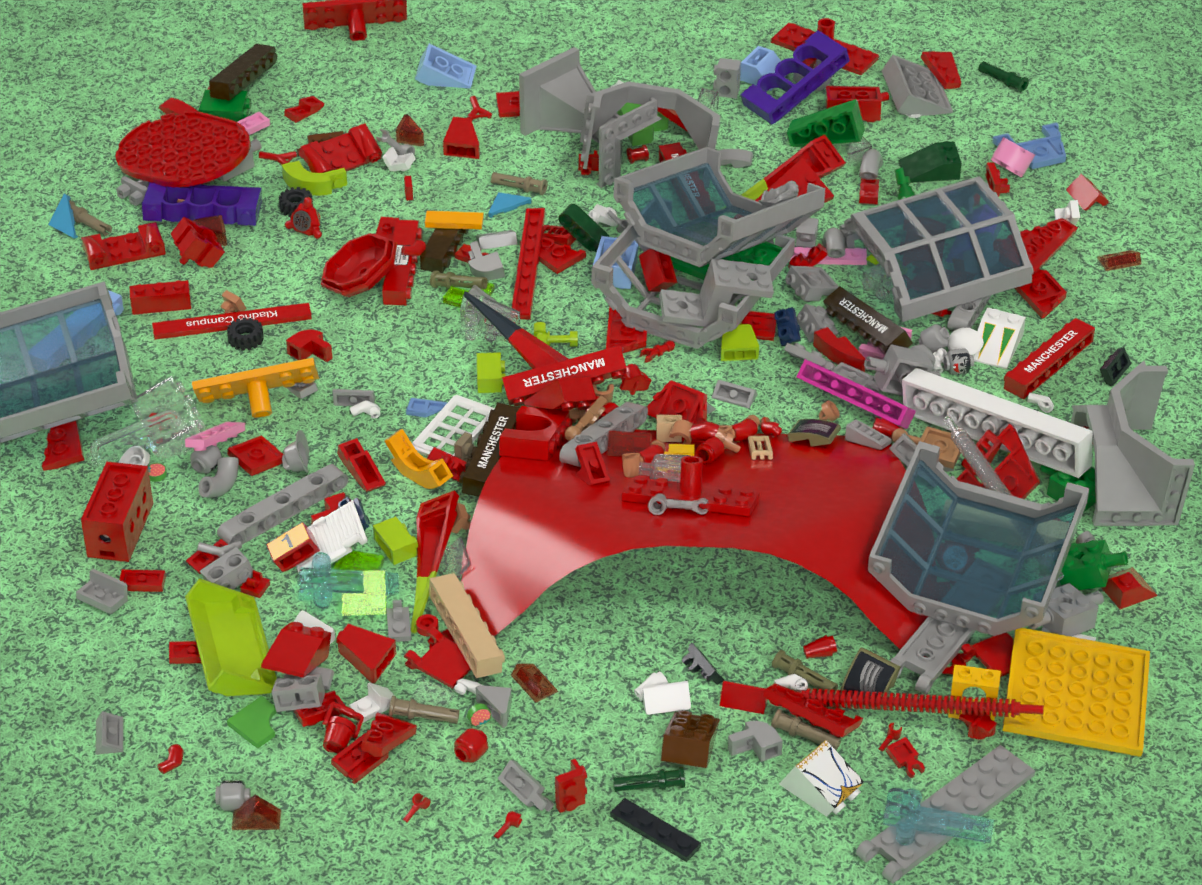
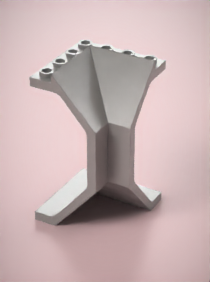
[519,47,662,188]
[580,81,720,188]
[1070,360,1195,526]

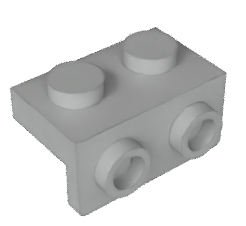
[797,304,839,342]
[76,569,128,614]

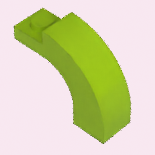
[282,160,347,196]

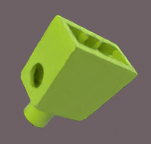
[720,323,759,361]

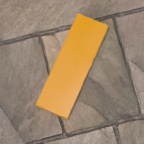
[425,211,484,230]

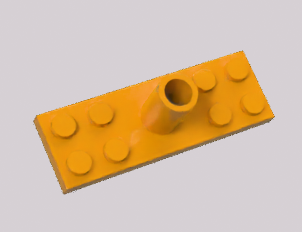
[192,358,319,418]

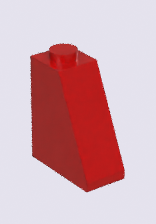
[443,117,480,159]
[336,623,396,684]

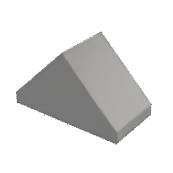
[475,685,512,728]

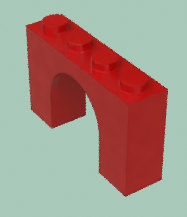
[499,406,572,461]

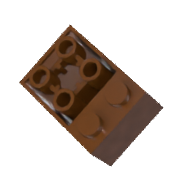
[661,710,720,768]

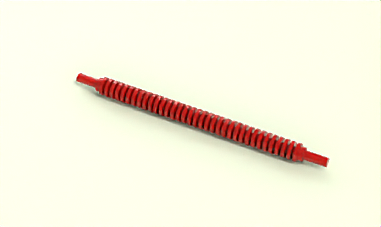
[799,688,1044,718]

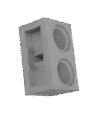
[713,58,741,99]
[200,547,253,590]
[272,673,325,712]

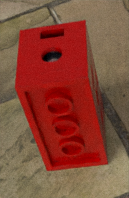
[81,461,154,562]

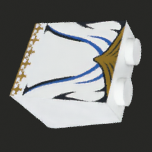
[779,740,864,817]

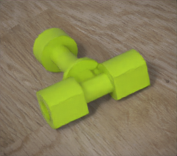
[534,322,578,347]

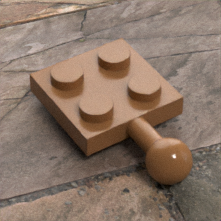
[565,395,607,441]
[892,426,966,469]

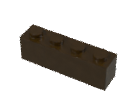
[420,228,469,273]

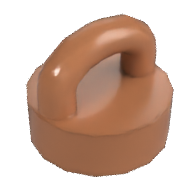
[819,400,840,421]

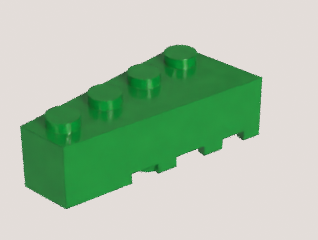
[787,99,865,147]

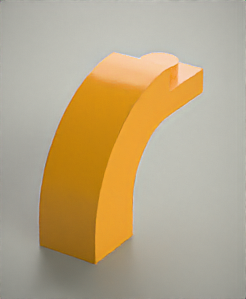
[384,429,453,489]

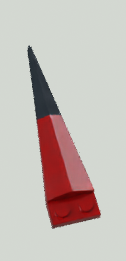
[464,291,569,369]

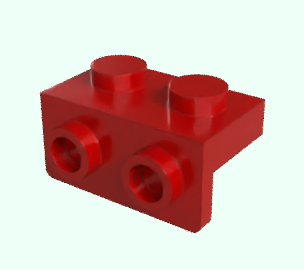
[555,759,587,813]

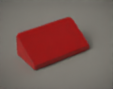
[720,681,768,714]

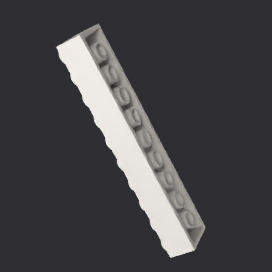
[902,368,1092,478]

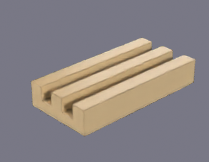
[748,436,773,459]

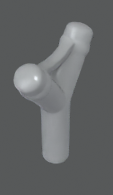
[197,541,242,558]

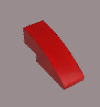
[813,327,866,372]
[337,438,386,492]

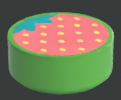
[148,463,167,482]
[467,704,491,727]

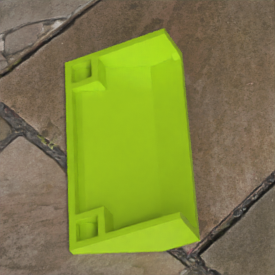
[185,578,277,696]

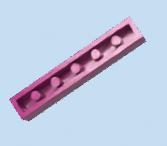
[797,359,916,429]

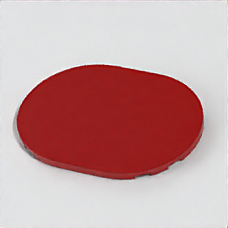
[115,111,251,187]

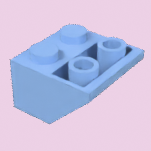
[740,46,788,91]

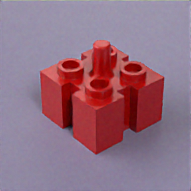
[170,217,225,268]

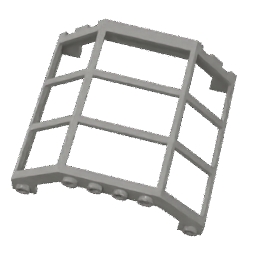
[591,198,795,349]

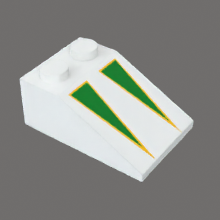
[973,307,1026,370]

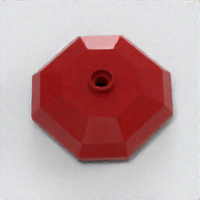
[321,233,397,297]

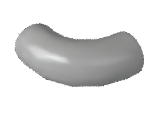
[859,149,883,180]
[822,227,845,258]
[198,457,239,498]

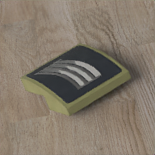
[788,419,841,447]
[840,647,901,711]

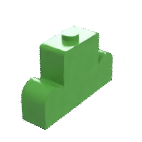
[616,103,669,146]

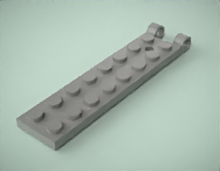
[891,558,1013,695]
[856,745,1035,884]

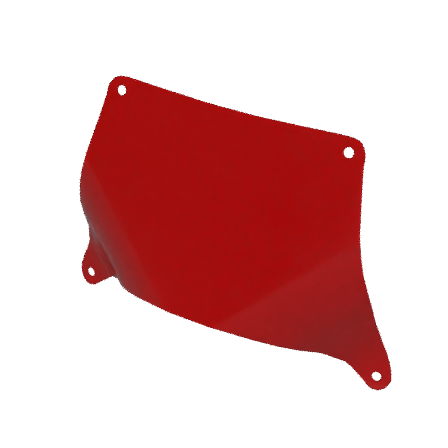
[429,429,966,674]

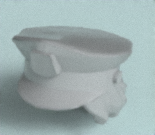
[759,181,799,210]

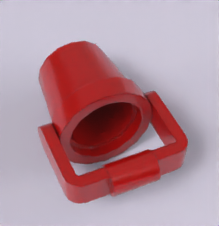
[322,702,364,753]

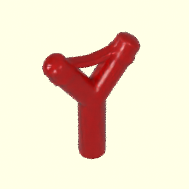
[467,96,492,121]
[259,151,297,165]

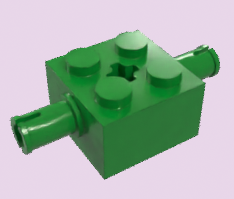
[1040,465,1096,513]
[1040,540,1128,590]

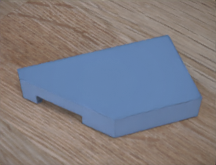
[406,398,448,417]

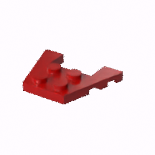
[956,424,1040,499]

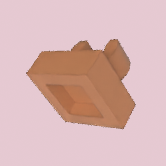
[221,290,247,313]
[451,503,471,533]

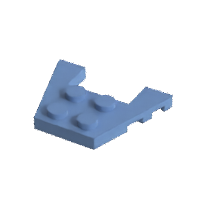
[992,122,1066,169]

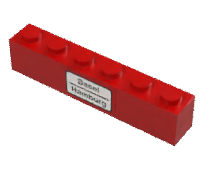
[382,220,423,306]

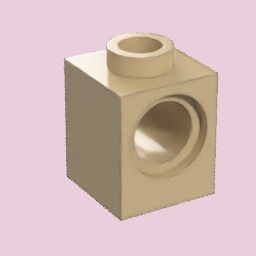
[656,415,682,442]

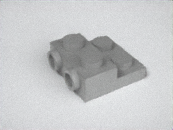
[785,266,839,302]

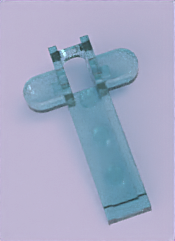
[297,552,399,609]
[883,788,994,845]

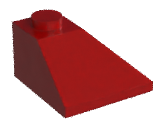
[1101,567,1157,609]

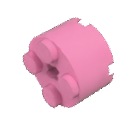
[991,137,1035,177]

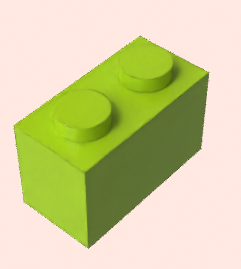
[476,352,506,393]
[373,516,418,565]

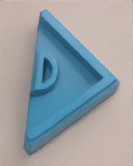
[488,192,532,218]
[48,194,78,239]

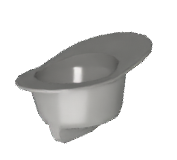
[282,430,309,474]

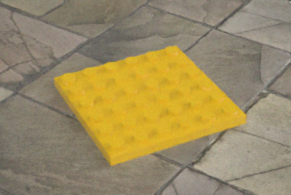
[1002,628,1150,757]

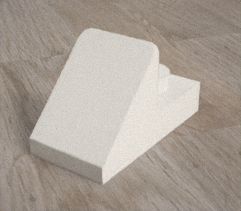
[349,683,397,723]

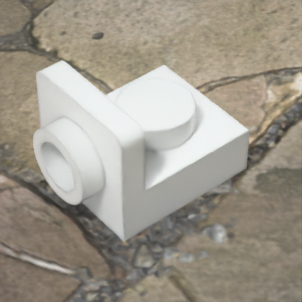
[1054,200,1080,225]

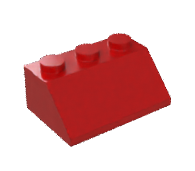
[825,86,882,122]
[129,280,191,315]

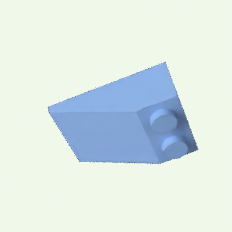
[415,44,476,88]
[592,236,639,289]

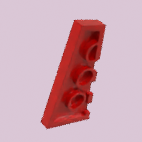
[763,683,863,737]

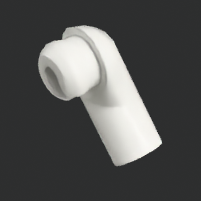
[932,348,947,373]
[1027,393,1054,413]
[349,400,381,418]
[774,674,808,692]
[454,678,481,695]

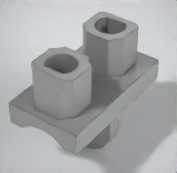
[116,176,149,206]

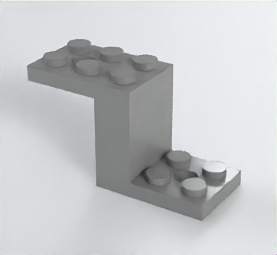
[659,258,774,327]

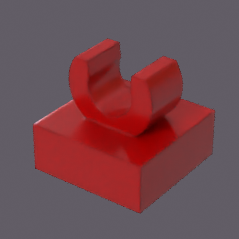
[240,570,270,598]

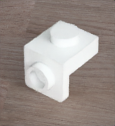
[383,147,416,172]
[588,204,618,227]

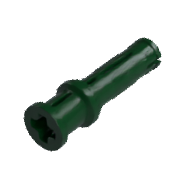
[978,61,1029,92]
[613,767,685,792]

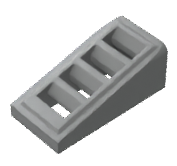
[845,420,892,450]

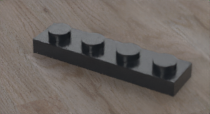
[610,798,701,862]

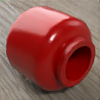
[454,728,488,763]

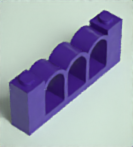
[740,30,850,125]
[142,183,262,226]

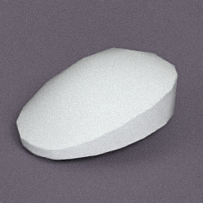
[947,328,984,355]
[118,446,150,466]

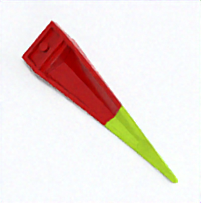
[719,135,846,211]
[411,490,459,634]

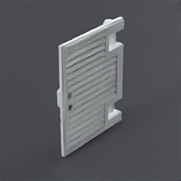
[296,500,368,580]

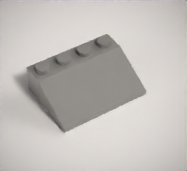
[882,55,953,116]

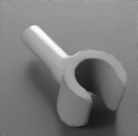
[607,210,629,233]

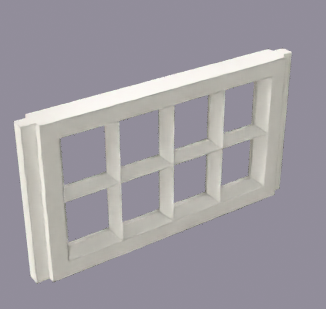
[412,395,495,457]

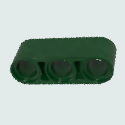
[558,204,609,252]

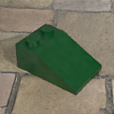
[899,141,962,183]

